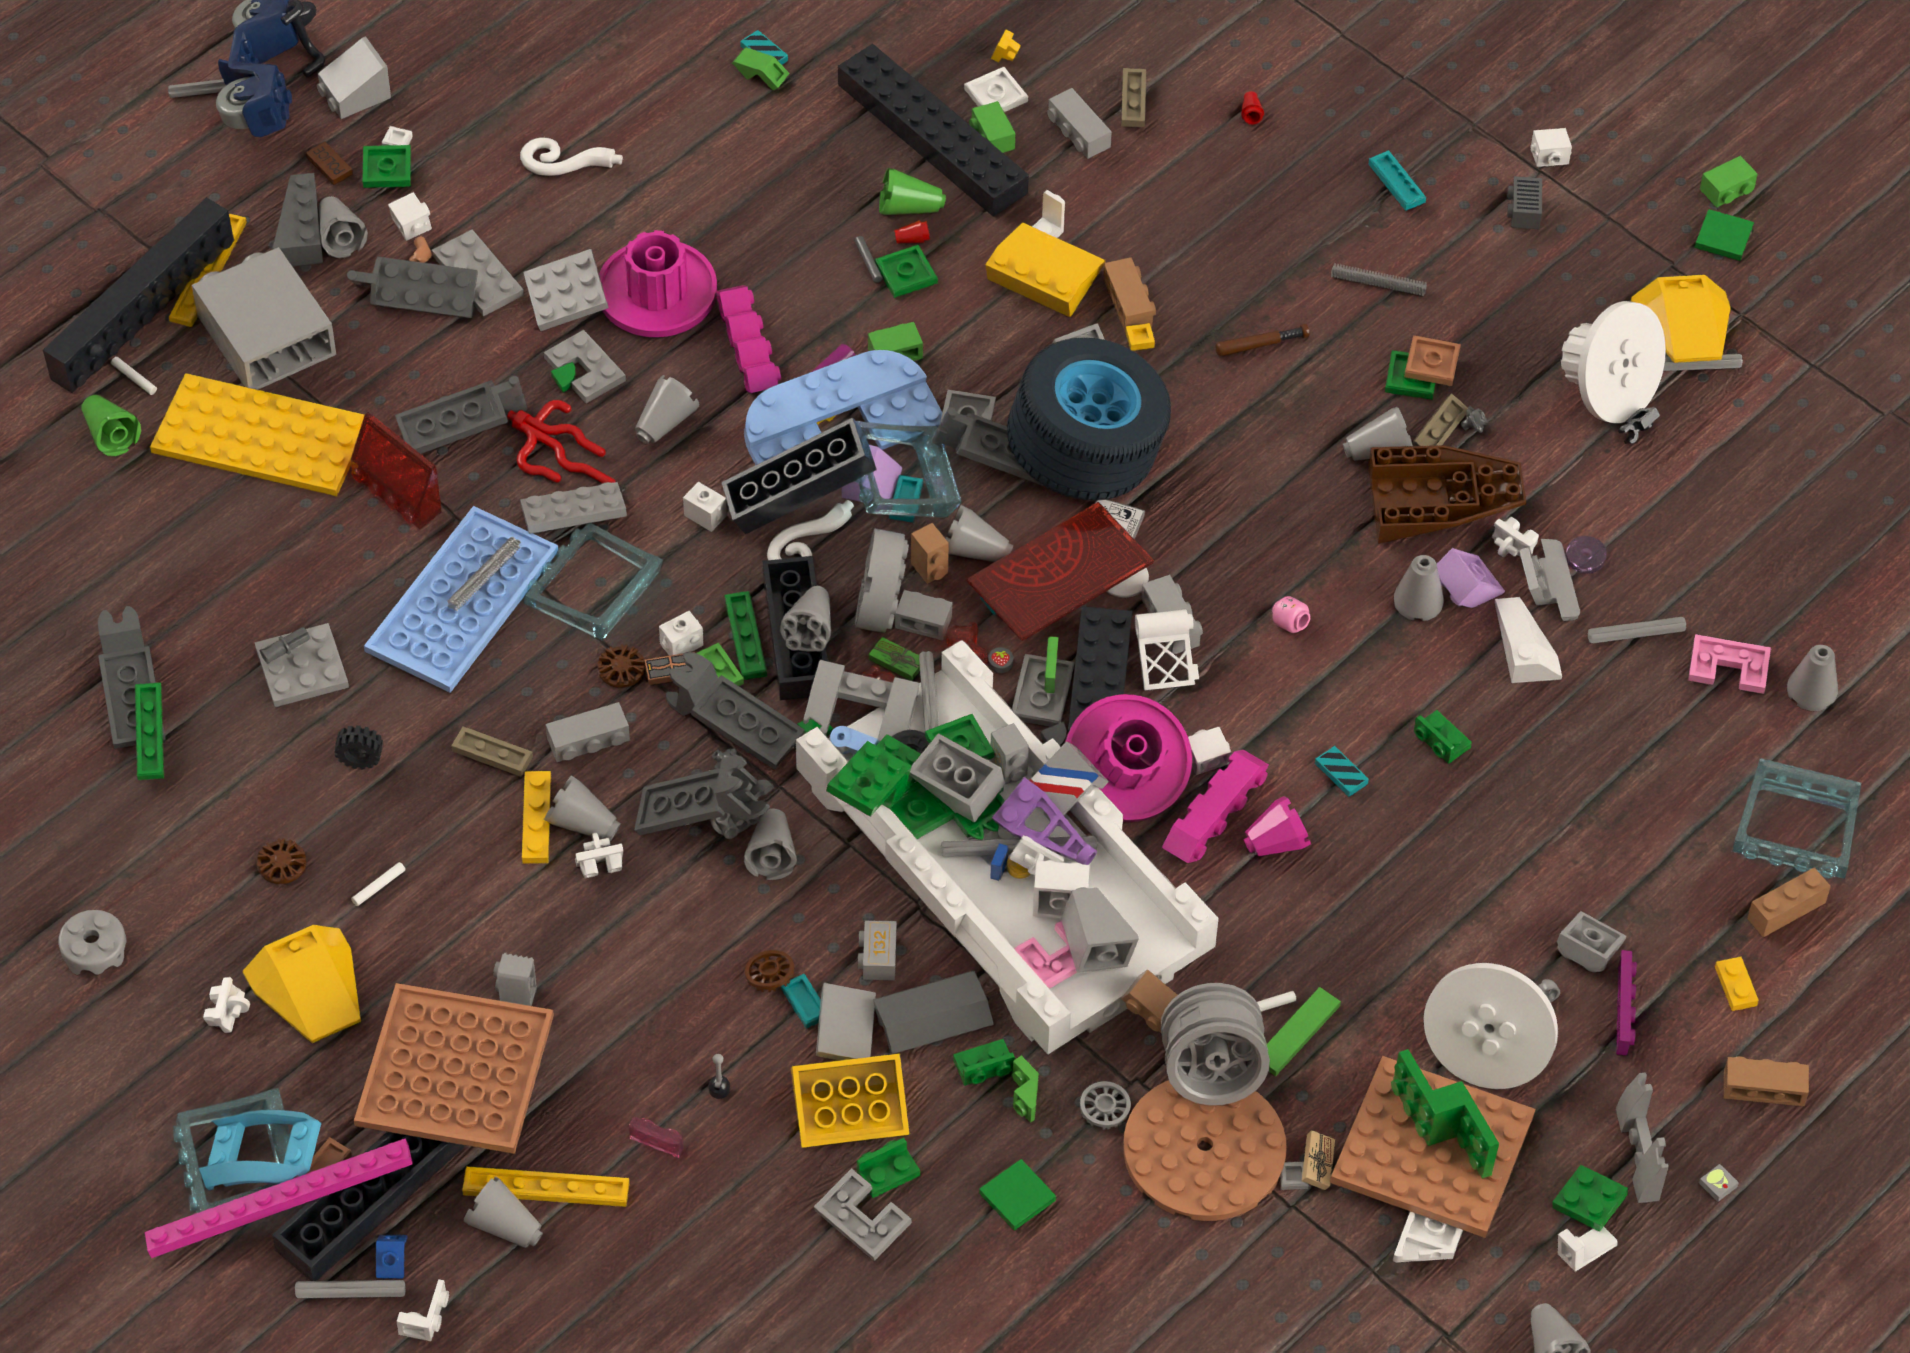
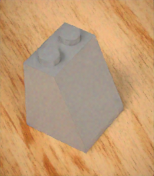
[317,37,391,119]
[1061,887,1139,973]

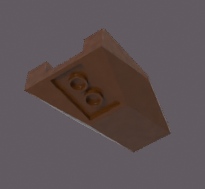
[1368,445,1526,544]

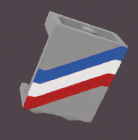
[1029,742,1109,821]

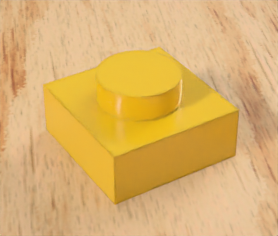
[1126,323,1155,351]

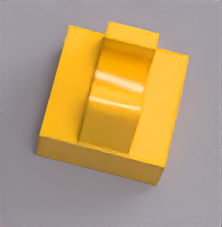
[991,30,1020,62]

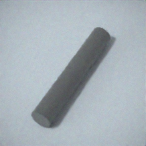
[854,236,883,283]

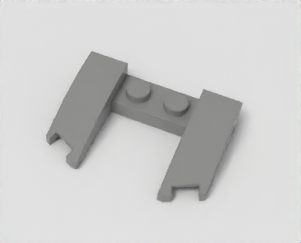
[803,660,920,742]
[1616,1073,1668,1203]

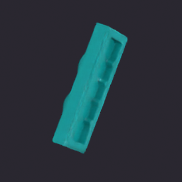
[1368,150,1426,211]

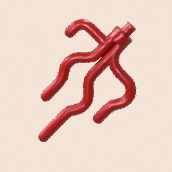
[507,400,616,484]

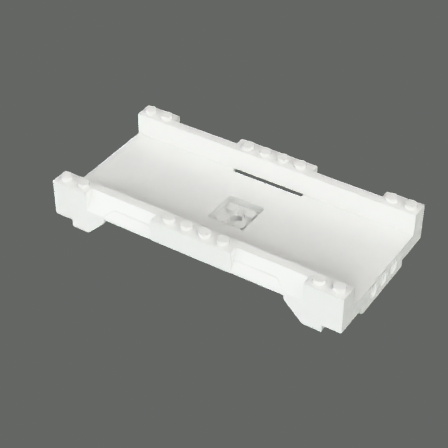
[796,640,1218,1054]

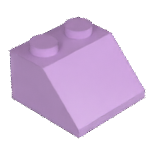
[842,445,902,508]
[1437,548,1505,608]

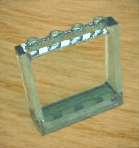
[855,421,962,517]
[524,523,663,640]
[1732,758,1861,879]
[173,1088,299,1213]

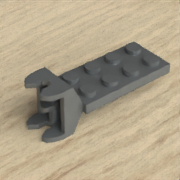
[98,606,166,749]
[666,652,805,770]
[634,755,774,835]

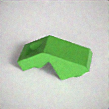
[732,47,790,91]
[1012,1055,1039,1123]

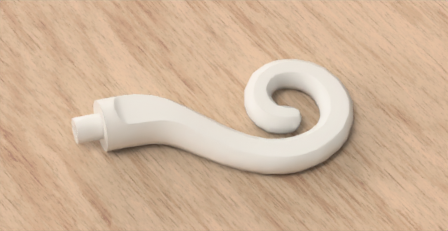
[520,138,623,176]
[767,500,854,560]

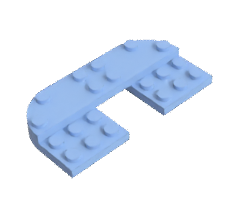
[744,350,943,465]

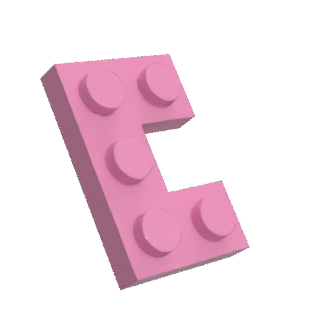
[1688,634,1771,694]
[1014,920,1077,989]

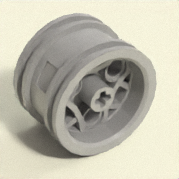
[1161,983,1270,1105]

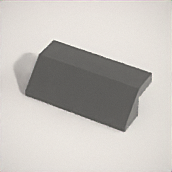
[873,970,994,1054]

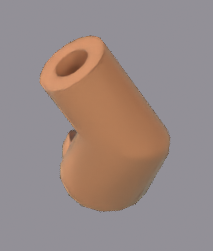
[409,236,432,263]

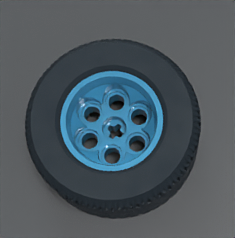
[1007,338,1171,500]

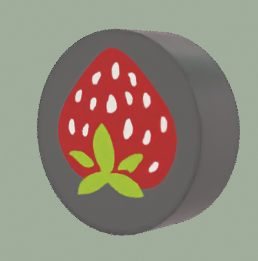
[988,647,1013,673]

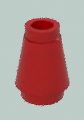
[1241,91,1264,125]
[894,220,930,244]

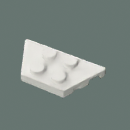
[1393,1211,1463,1262]

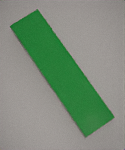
[724,591,767,680]
[135,683,164,780]

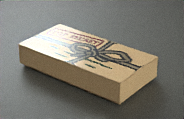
[1302,1131,1335,1190]

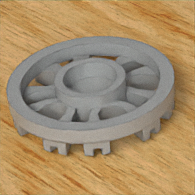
[1080,1081,1131,1129]

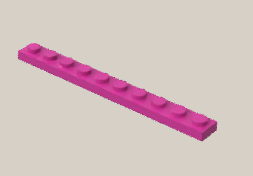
[145,1139,413,1258]

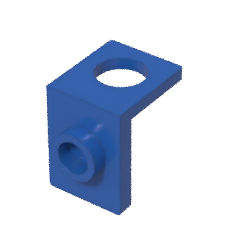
[376,1235,407,1278]

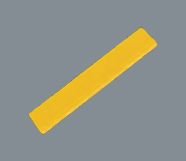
[169,214,247,327]
[462,1167,629,1207]

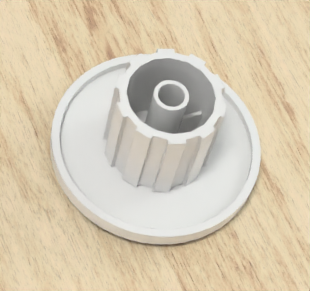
[1561,301,1666,423]
[1424,963,1558,1089]

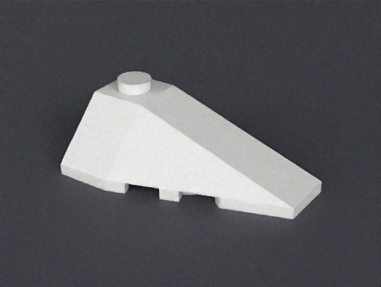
[1495,597,1562,683]

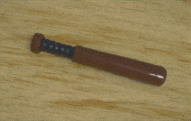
[1215,324,1310,356]

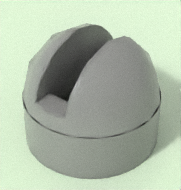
[1538,979,1560,1002]

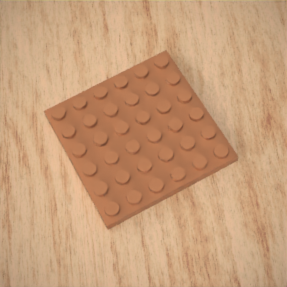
[354,983,554,1154]
[1330,1056,1536,1238]

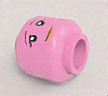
[1272,596,1310,633]

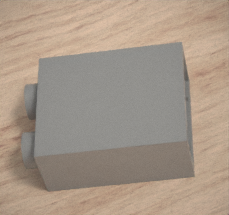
[192,247,336,390]

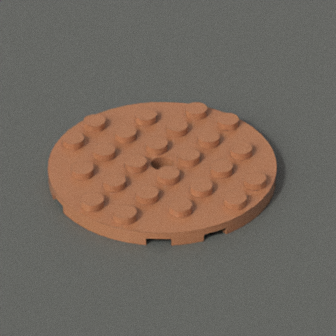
[1123,1080,1287,1221]

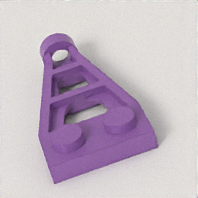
[992,777,1097,865]

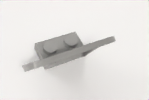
[1519,539,1580,621]

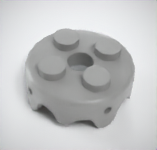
[58,910,127,975]

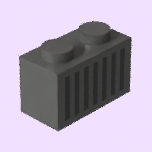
[1507,176,1542,229]

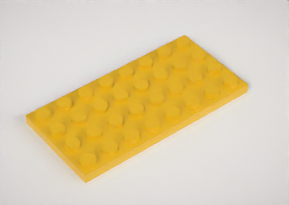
[150,373,370,496]

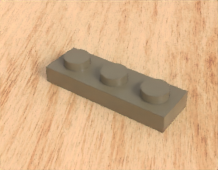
[1121,68,1146,127]
[1412,393,1468,446]
[451,726,533,777]

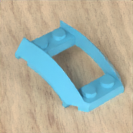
[199,1110,321,1190]

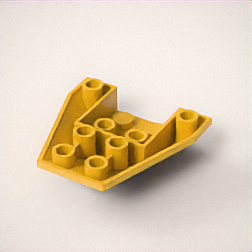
[1631,275,1730,363]
[243,925,361,1043]

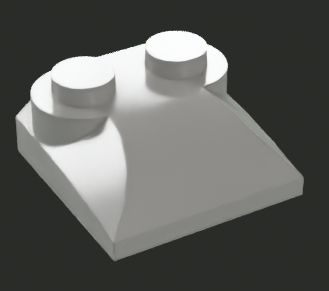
[941,390,996,421]
[1557,911,1627,972]

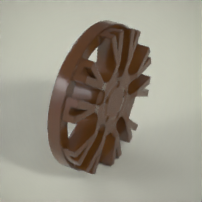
[598,644,645,688]
[257,838,307,884]
[745,950,795,992]

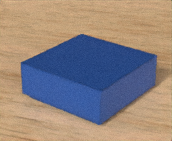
[990,843,1009,881]

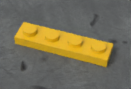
[522,771,551,864]

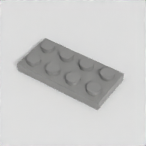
[432,229,524,316]
[520,482,627,534]

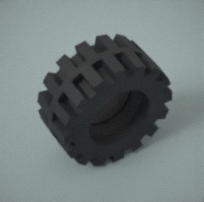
[334,725,383,770]

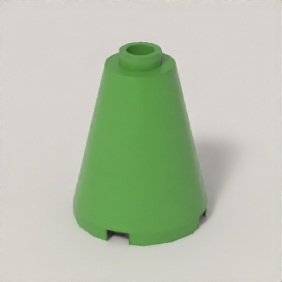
[879,168,946,215]
[81,395,141,456]

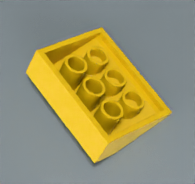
[985,223,1106,317]
[791,1054,909,1148]

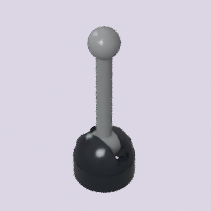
[709,1054,730,1099]

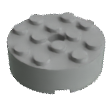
[855,528,909,633]

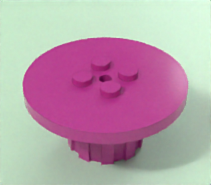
[599,230,717,337]
[1065,694,1192,822]

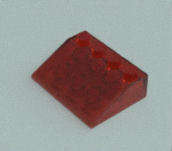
[350,412,442,529]

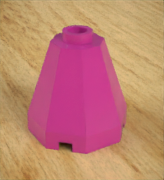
[1244,796,1311,856]

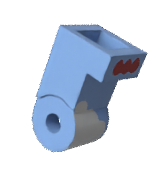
[830,726,879,755]

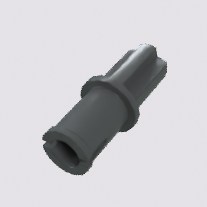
[260,627,310,664]

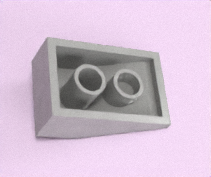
[909,733,1005,822]

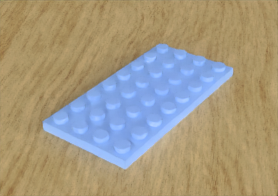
[364,506,558,693]

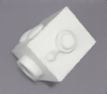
[1531,128,1572,167]
[388,192,432,241]
[683,482,727,532]
[659,611,703,656]
[1188,727,1231,775]

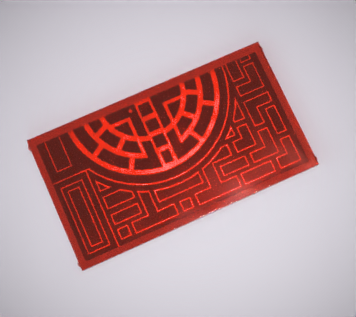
[967,502,1154,641]

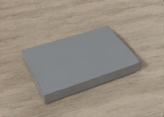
[1012,654,1075,727]
[816,983,876,1061]

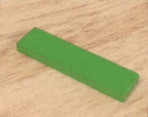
[1267,987,1341,1076]

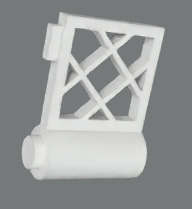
[1135,609,1199,690]

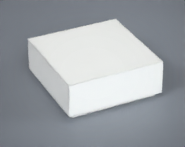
[382,126,413,146]

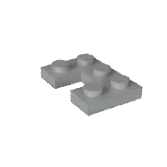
[544,330,626,403]
[814,1168,912,1261]

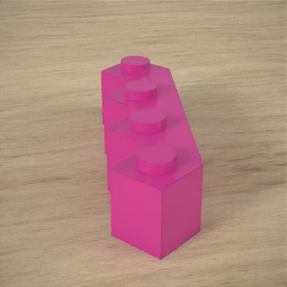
[716,285,781,393]
[1162,750,1269,863]

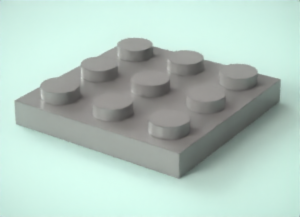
[523,249,609,331]
[255,623,349,707]

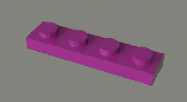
[1616,950,1637,1055]

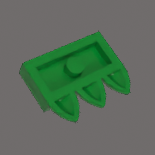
[953,793,1005,840]

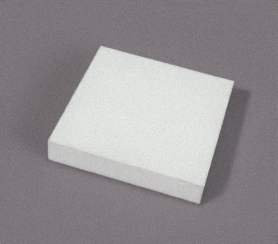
[964,67,1028,112]

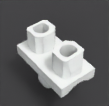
[1492,517,1539,557]
[575,833,623,878]
[1010,835,1064,875]
[203,977,250,1033]

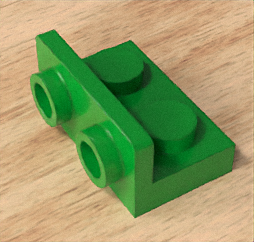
[1414,710,1472,764]
[953,1039,1015,1086]
[857,1138,920,1199]

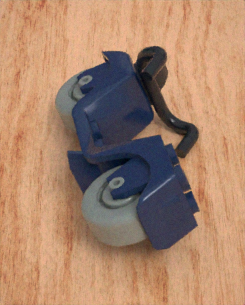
[216,0,325,137]

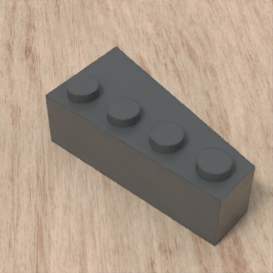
[272,173,323,266]

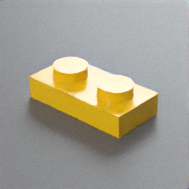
[1715,957,1759,1011]

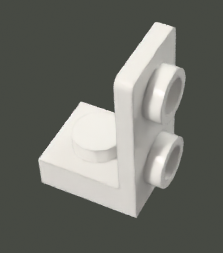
[1032,190,1065,238]
[1558,1227,1617,1272]
[397,1280,449,1341]

